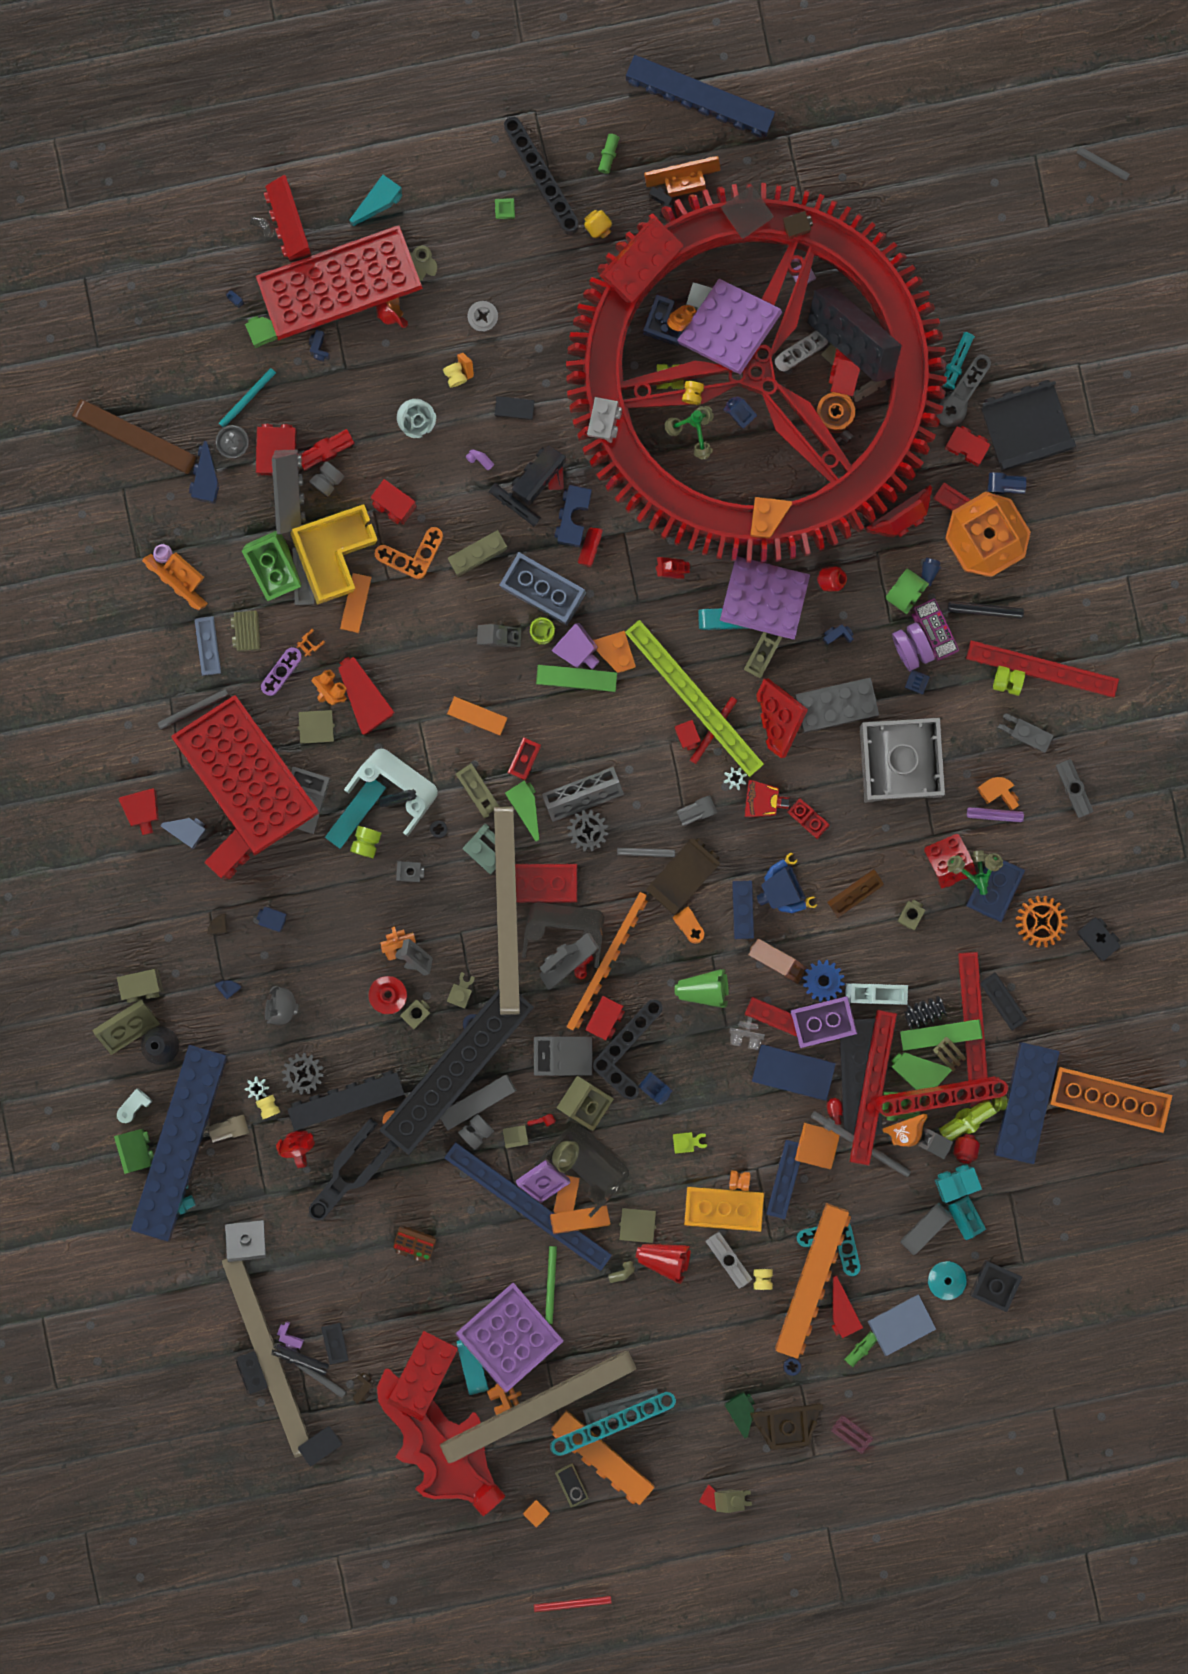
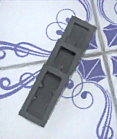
[441,1074,517,1130]

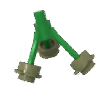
[665,406,714,459]
[947,851,1003,895]

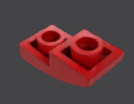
[787,798,830,839]

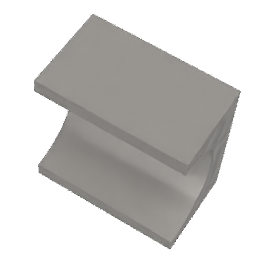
[859,718,945,802]

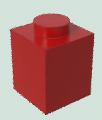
[674,720,701,751]

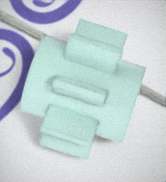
[724,767,747,790]
[245,1077,269,1101]

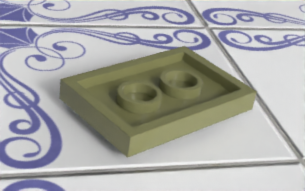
[92,999,160,1055]

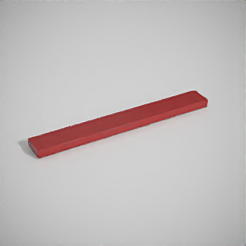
[966,640,1119,698]
[958,952,988,1107]
[849,1010,897,1166]

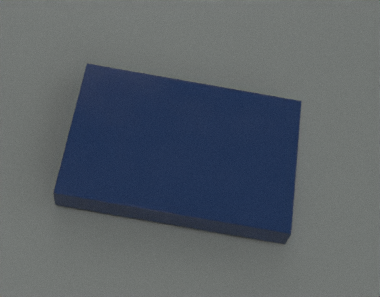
[966,860,1025,922]

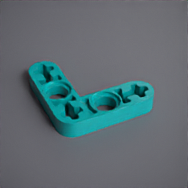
[797,1224,860,1276]

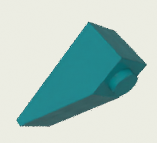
[349,175,403,226]

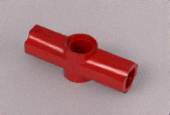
[299,429,355,471]

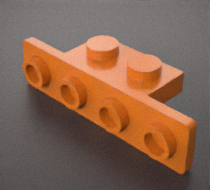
[644,156,720,197]
[142,552,208,610]

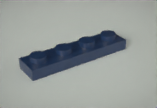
[766,1140,800,1219]

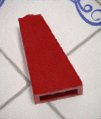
[338,657,395,736]

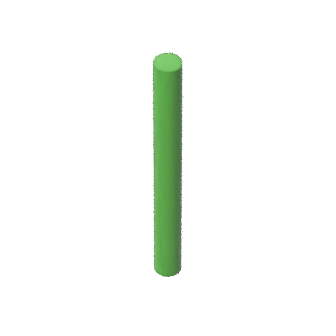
[545,1246,557,1324]

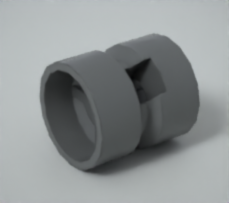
[309,461,345,497]
[458,1114,494,1150]

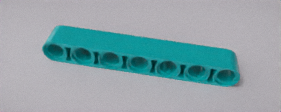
[550,1392,676,1456]

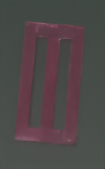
[831,1415,873,1454]

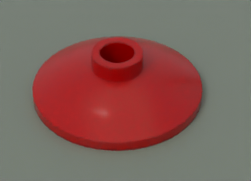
[369,976,407,1014]

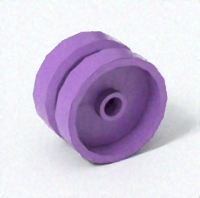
[892,622,934,671]

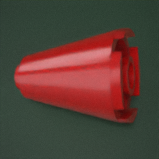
[636,1244,691,1284]

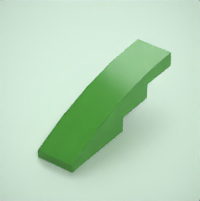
[536,665,617,692]
[900,1019,983,1051]

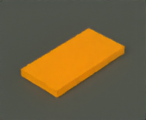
[684,1187,764,1232]

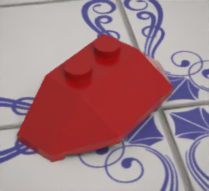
[865,485,932,538]

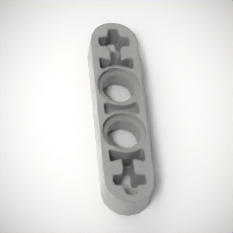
[775,331,828,371]

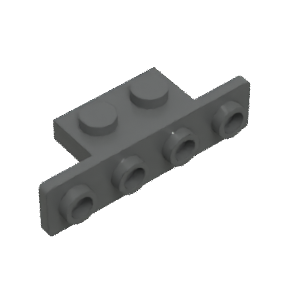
[539,933,599,990]

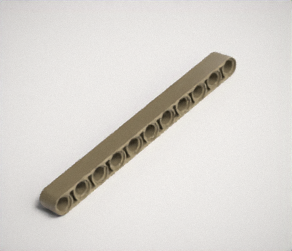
[494,806,520,1015]
[222,1258,310,1458]
[440,1350,637,1463]

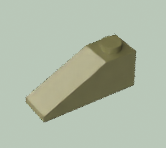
[744,632,782,678]

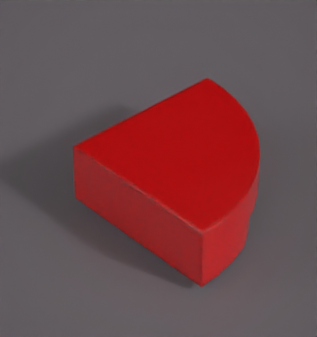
[699,1484,716,1511]

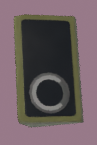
[555,1463,589,1508]

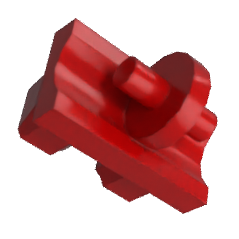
[656,557,690,579]

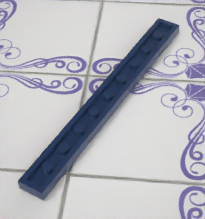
[445,1142,612,1271]

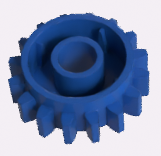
[802,960,845,1002]

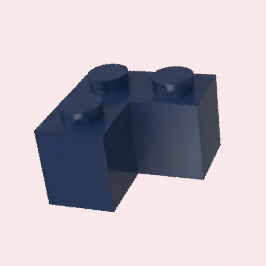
[643,295,685,347]

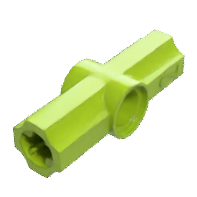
[939,1099,997,1141]

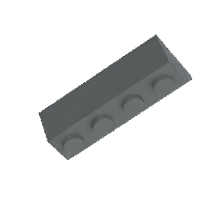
[272,450,306,534]

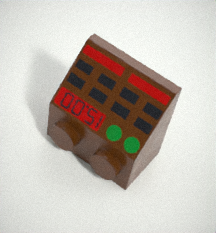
[393,1225,437,1263]

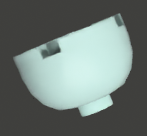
[397,399,436,438]

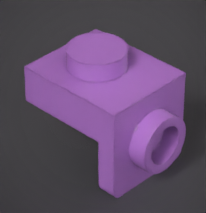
[277,1321,304,1349]

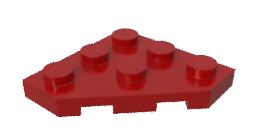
[756,678,808,758]

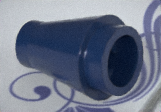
[921,557,941,587]

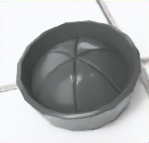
[216,425,249,458]

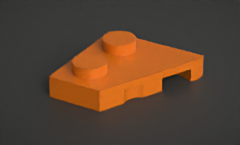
[751,497,792,539]

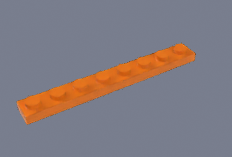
[567,892,648,1030]

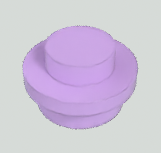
[153,544,172,563]

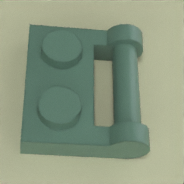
[462,823,496,875]

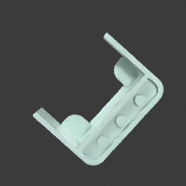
[344,749,438,837]

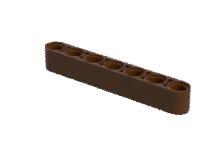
[72,399,197,475]

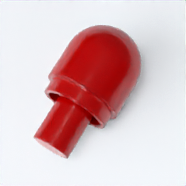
[827,1098,843,1125]

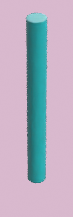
[219,368,276,428]

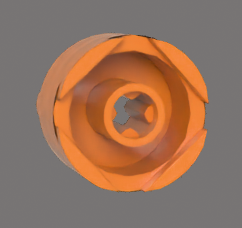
[816,392,855,433]

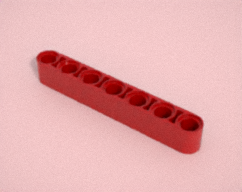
[875,1076,1008,1117]

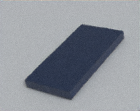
[752,1044,836,1101]

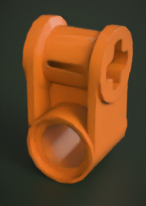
[672,907,704,944]

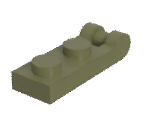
[456,763,499,819]

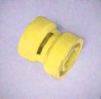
[443,362,467,388]
[256,1095,280,1119]
[754,1269,773,1290]

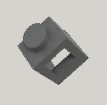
[396,861,425,882]

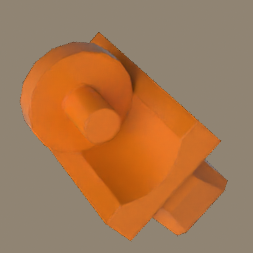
[311,670,347,705]
[380,926,416,960]
[487,1383,522,1415]

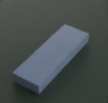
[194,616,221,676]

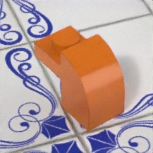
[976,777,1019,811]

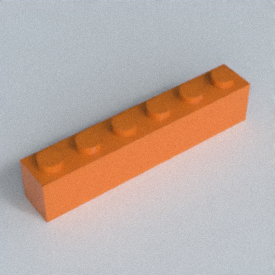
[551,1410,655,1505]

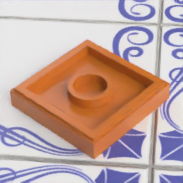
[795,1123,840,1169]

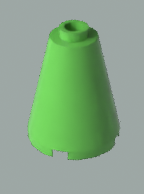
[675,969,729,1008]

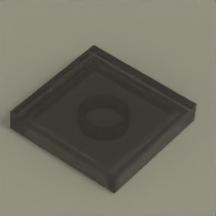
[720,185,774,239]

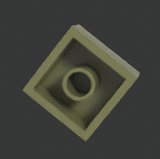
[117,969,164,1003]

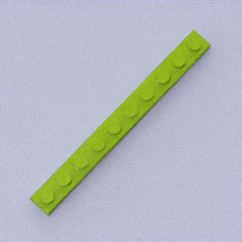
[625,620,764,777]

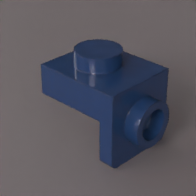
[309,330,330,361]
[823,625,854,646]
[638,1072,672,1105]

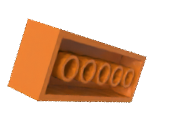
[1048,1067,1173,1133]

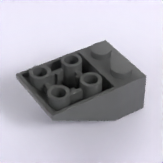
[291,767,331,834]
[534,1037,592,1075]

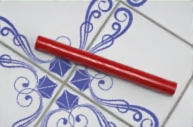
[690,697,738,764]
[534,1596,611,1612]

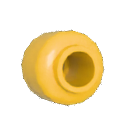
[584,210,612,239]

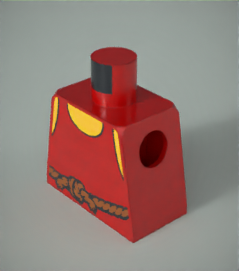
[744,780,789,818]

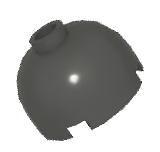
[265,986,298,1025]

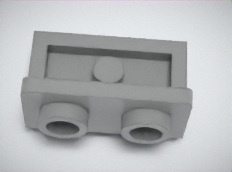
[587,397,622,443]

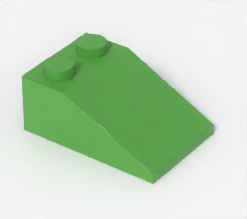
[242,531,302,601]
[114,1128,154,1174]

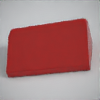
[578,528,603,568]

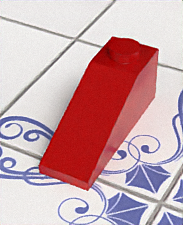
[831,1275,863,1338]

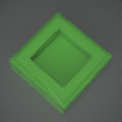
[495,198,515,219]

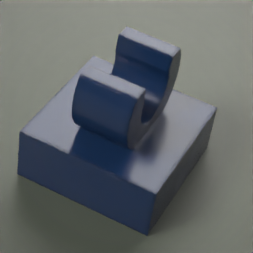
[905,670,930,695]

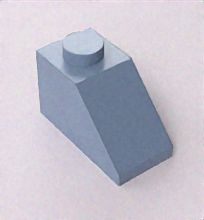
[161,818,207,849]

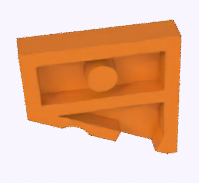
[593,631,636,673]

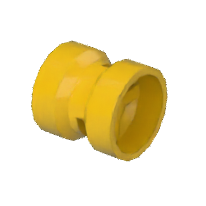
[682,381,704,405]

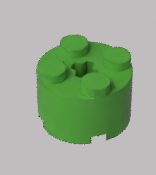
[885,568,929,615]

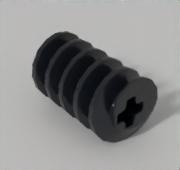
[904,996,947,1030]

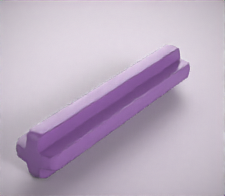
[967,807,1024,822]

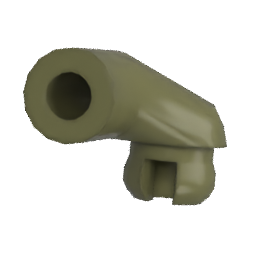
[609,1261,635,1283]

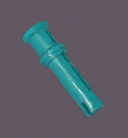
[942,332,975,390]

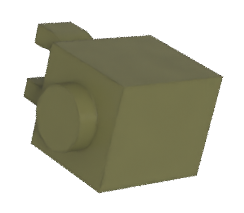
[447,972,475,1009]
[714,1489,752,1513]

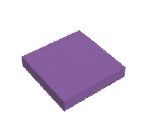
[516,1160,570,1203]

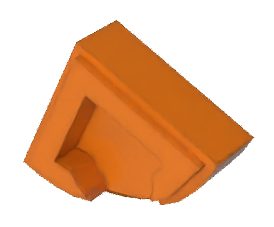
[457,353,474,379]

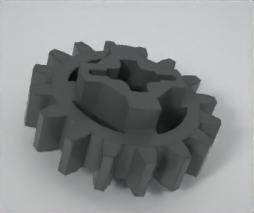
[567,810,609,852]
[282,1053,324,1095]

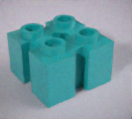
[935,1164,982,1203]

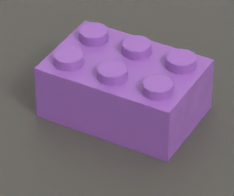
[791,996,858,1048]

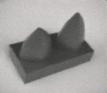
[395,939,433,975]

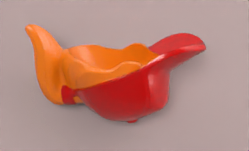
[376,298,408,328]

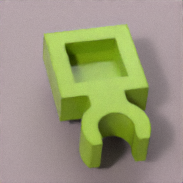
[673,1132,707,1154]

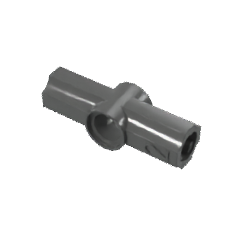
[1055,759,1094,818]

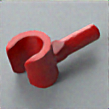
[527,1114,556,1126]

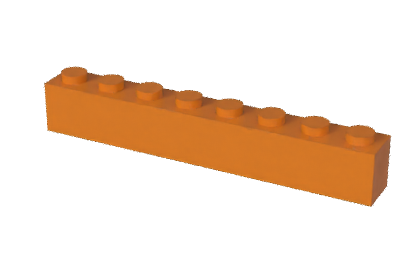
[775,1203,851,1359]

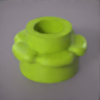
[992,1095,1007,1112]

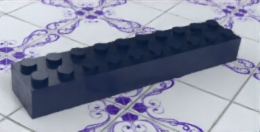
[131,1045,227,1243]

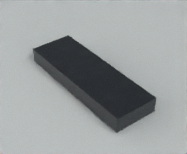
[979,972,1027,1031]

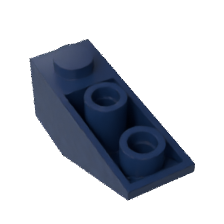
[189,441,219,504]

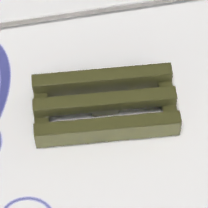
[933,1037,966,1072]

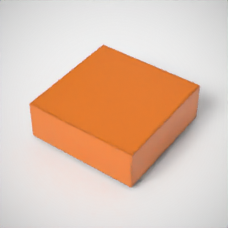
[523,1500,550,1528]

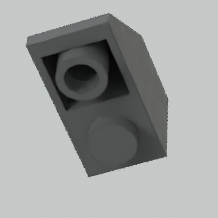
[477,624,521,647]

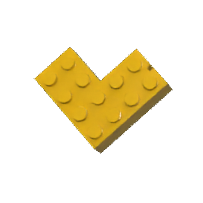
[290,504,377,605]

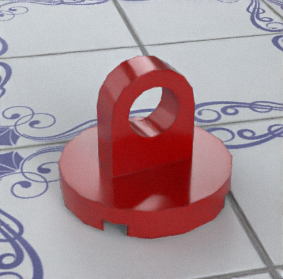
[276,1130,315,1168]

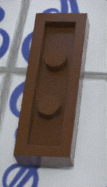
[827,869,884,918]

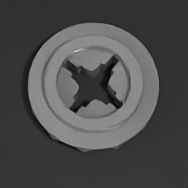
[468,301,498,332]

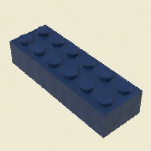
[994,1042,1060,1164]

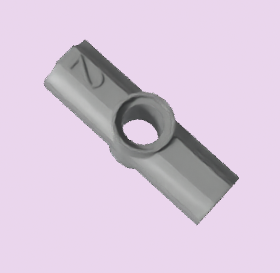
[706,1232,752,1289]

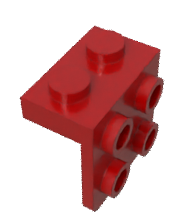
[924,834,976,889]

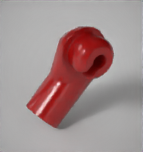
[574,955,594,979]

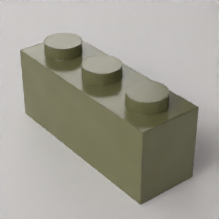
[448,530,508,577]

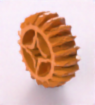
[1016,896,1068,948]

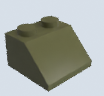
[557,1076,614,1131]

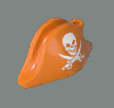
[882,1114,927,1147]

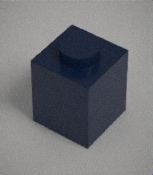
[256,906,288,932]

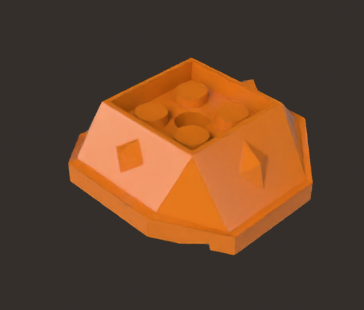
[945,492,1031,577]

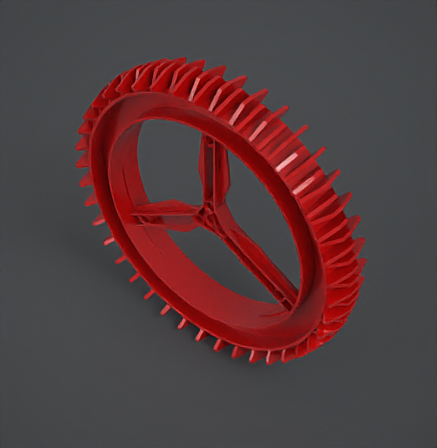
[566,183,947,563]

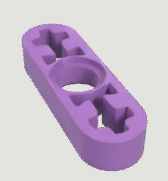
[261,648,302,696]

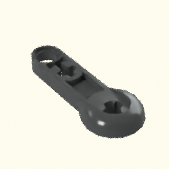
[936,355,991,427]

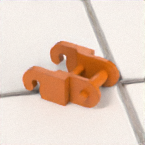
[297,628,325,657]

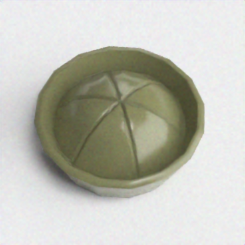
[552,1141,579,1173]

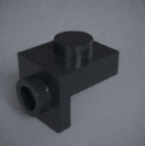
[649,187,674,218]

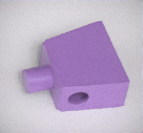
[551,623,600,669]

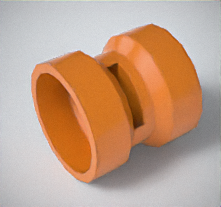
[729,1170,750,1191]

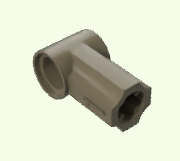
[208,1115,249,1142]

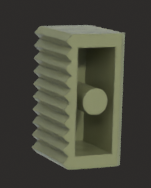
[231,611,261,652]

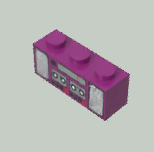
[911,598,959,662]

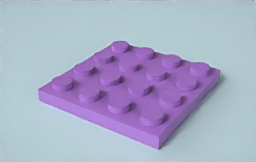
[677,279,782,374]
[720,556,810,639]
[455,1283,563,1393]

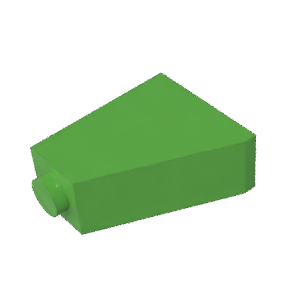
[891,1053,952,1098]

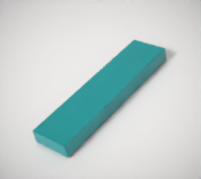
[325,780,386,849]

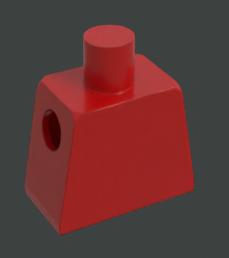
[118,788,159,836]

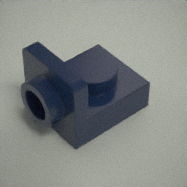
[723,397,757,429]

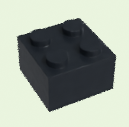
[970,1260,1022,1312]

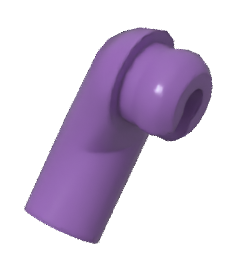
[466,450,494,470]

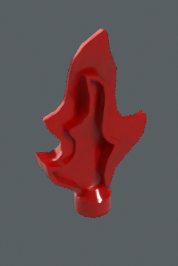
[377,1368,506,1516]

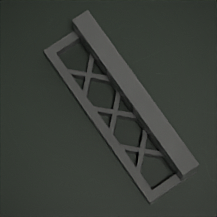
[542,767,624,822]

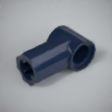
[988,473,1026,494]

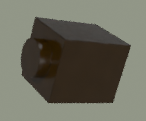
[783,211,813,239]

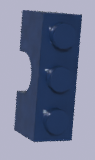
[555,485,592,548]
[732,881,754,939]

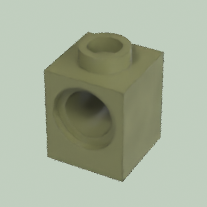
[896,900,925,931]
[400,999,431,1029]

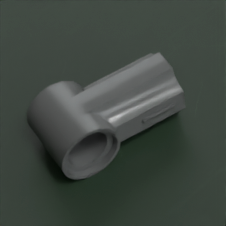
[677,795,718,826]

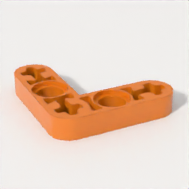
[375,527,443,579]

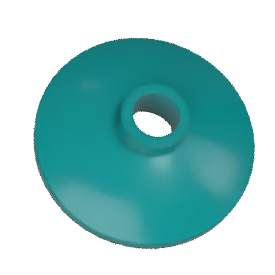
[928,1261,967,1300]

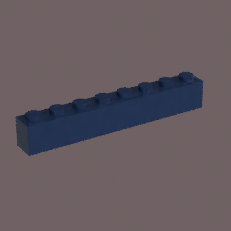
[626,55,775,137]

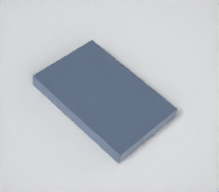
[868,1295,936,1356]

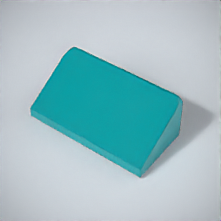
[948,1196,986,1240]

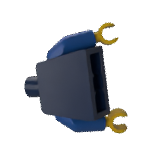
[757,853,817,913]

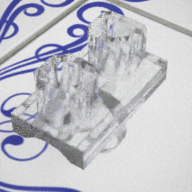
[729,1017,765,1050]

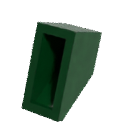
[724,1392,755,1439]

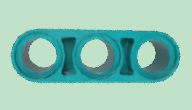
[698,609,750,630]
[456,1340,489,1395]

